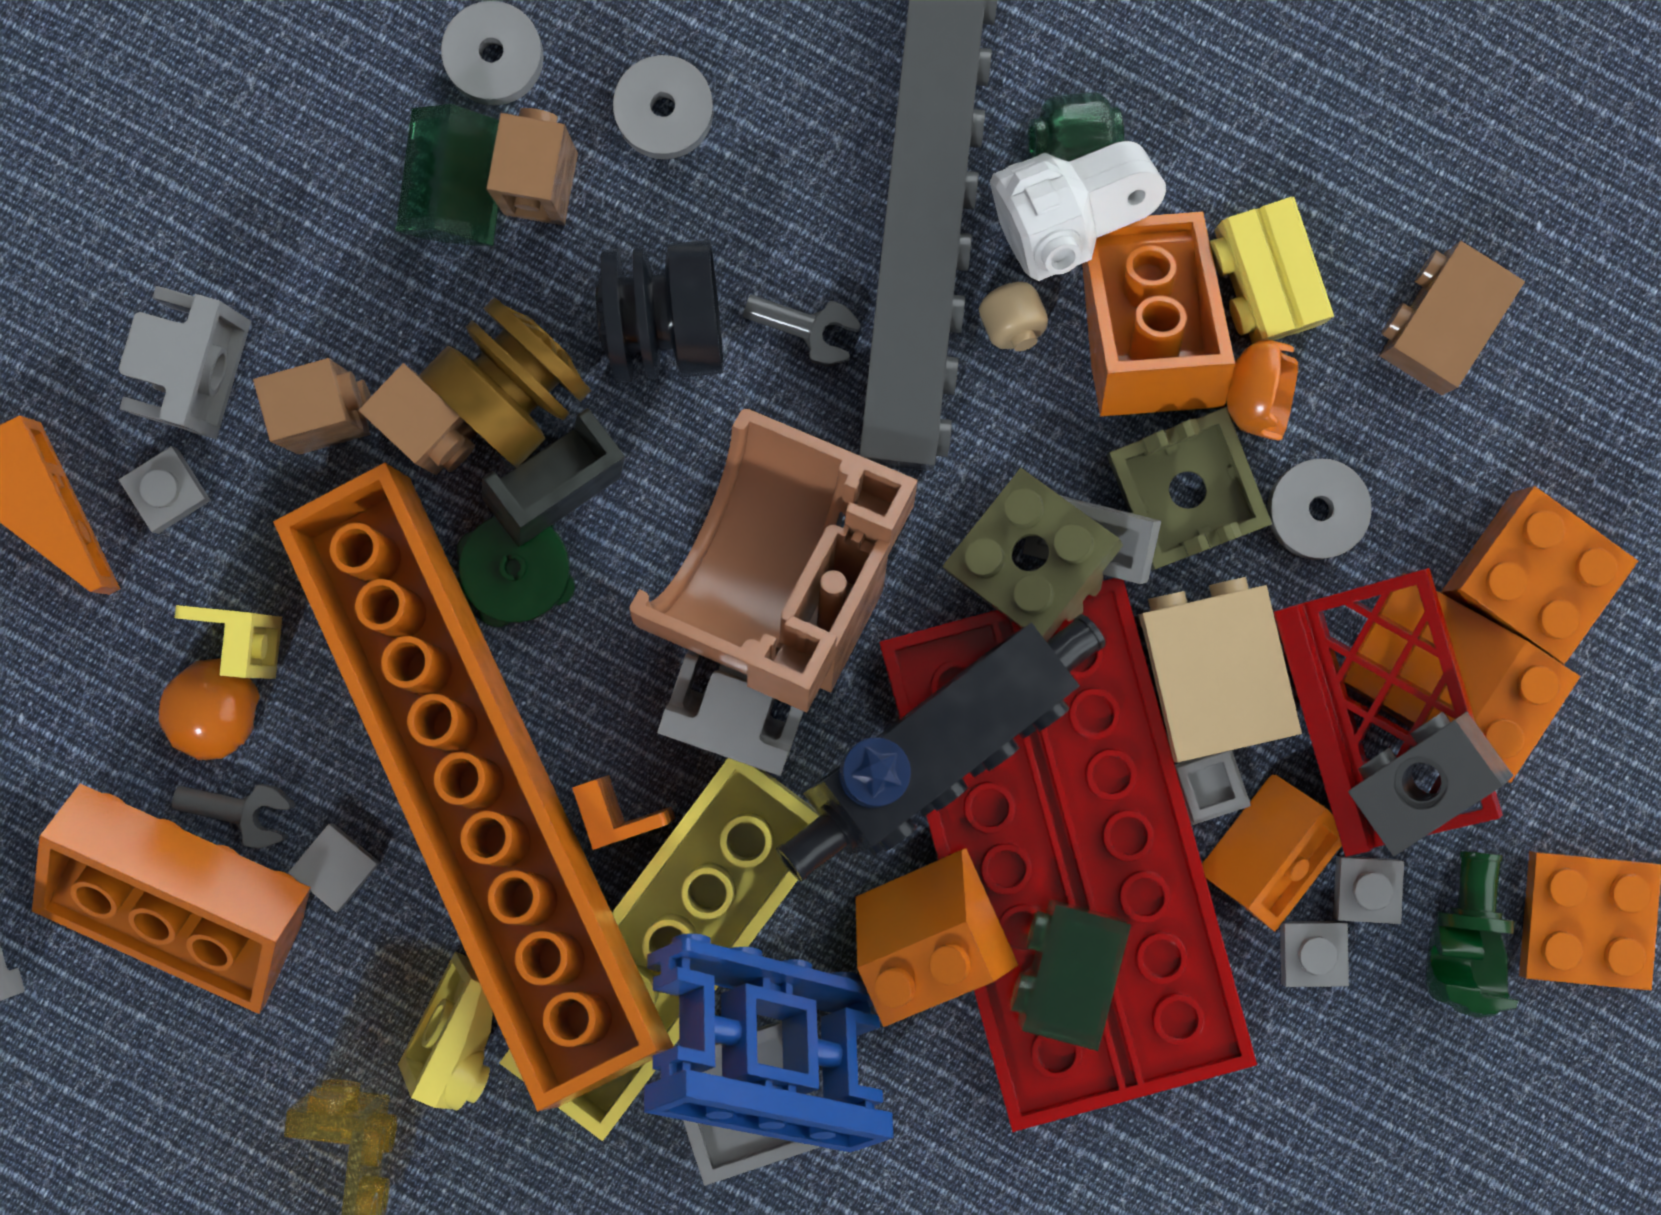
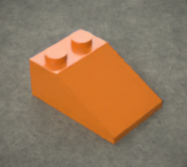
[1082,212,1235,417]
[1340,573,1581,783]

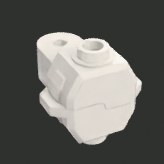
[990,141,1166,281]

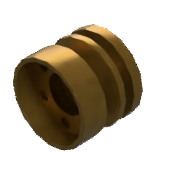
[419,297,592,468]

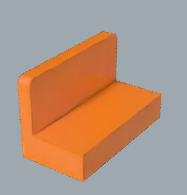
[572,775,675,850]
[1202,775,1342,932]

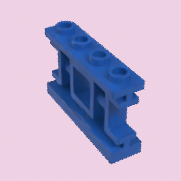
[644,934,894,1153]

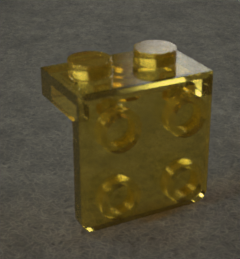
[284,1079,397,1215]

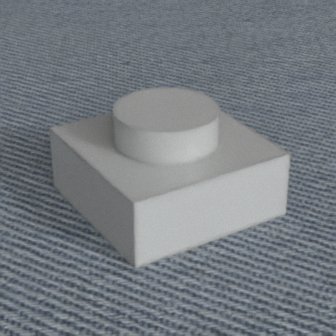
[118,446,211,534]
[1333,856,1404,924]
[1280,921,1349,987]

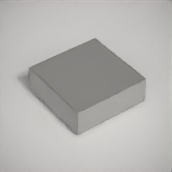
[1174,750,1251,826]
[288,823,381,913]

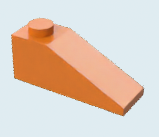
[0,415,120,595]

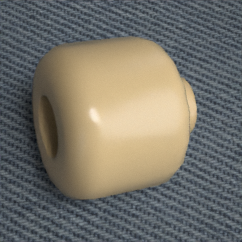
[979,282,1048,351]

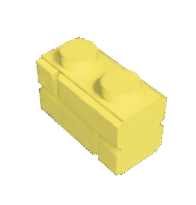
[1210,197,1334,344]

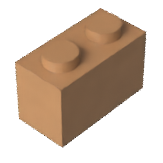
[487,108,578,226]
[1379,241,1525,395]
[253,358,371,455]
[358,363,477,475]

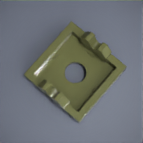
[1106,408,1272,571]
[942,468,1124,641]

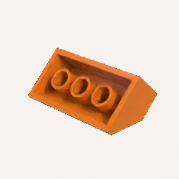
[32,783,311,1014]

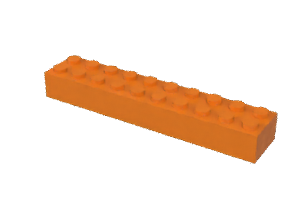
[273,463,674,1112]

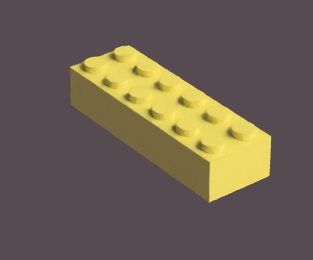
[499,758,820,1141]

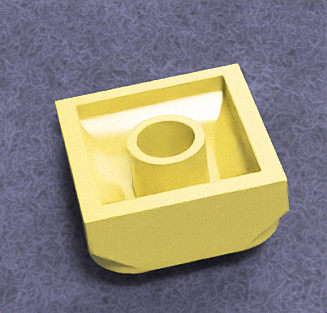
[398,951,493,1111]

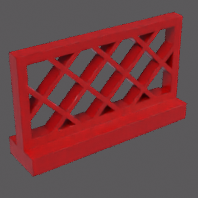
[1273,568,1503,857]

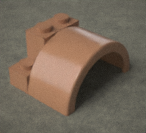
[630,409,918,713]

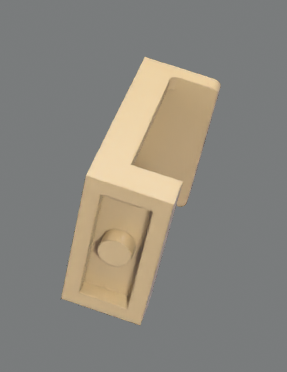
[1135,577,1302,763]

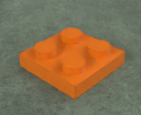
[1519,851,1661,991]

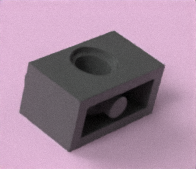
[1348,712,1513,856]

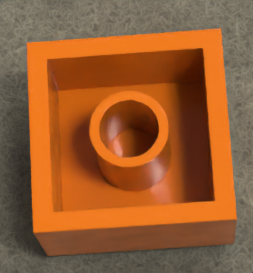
[1441,486,1638,664]

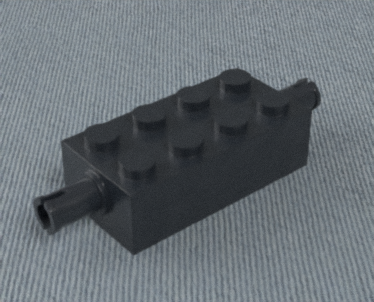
[776,614,1106,882]

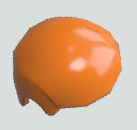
[1226,339,1298,441]
[158,658,260,760]

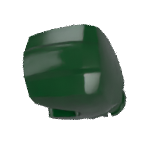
[1425,851,1518,1018]

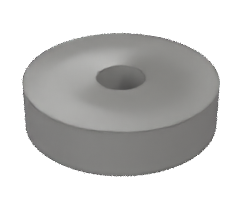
[441,1,544,105]
[613,55,714,159]
[1267,459,1372,560]

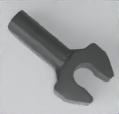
[743,294,861,367]
[172,784,295,848]

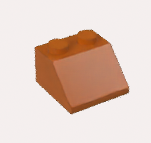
[855,848,1018,1027]

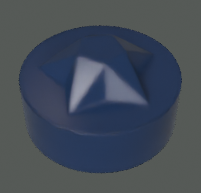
[839,738,911,808]

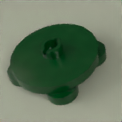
[457,517,576,627]

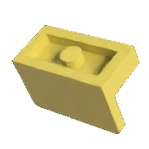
[174,605,282,679]

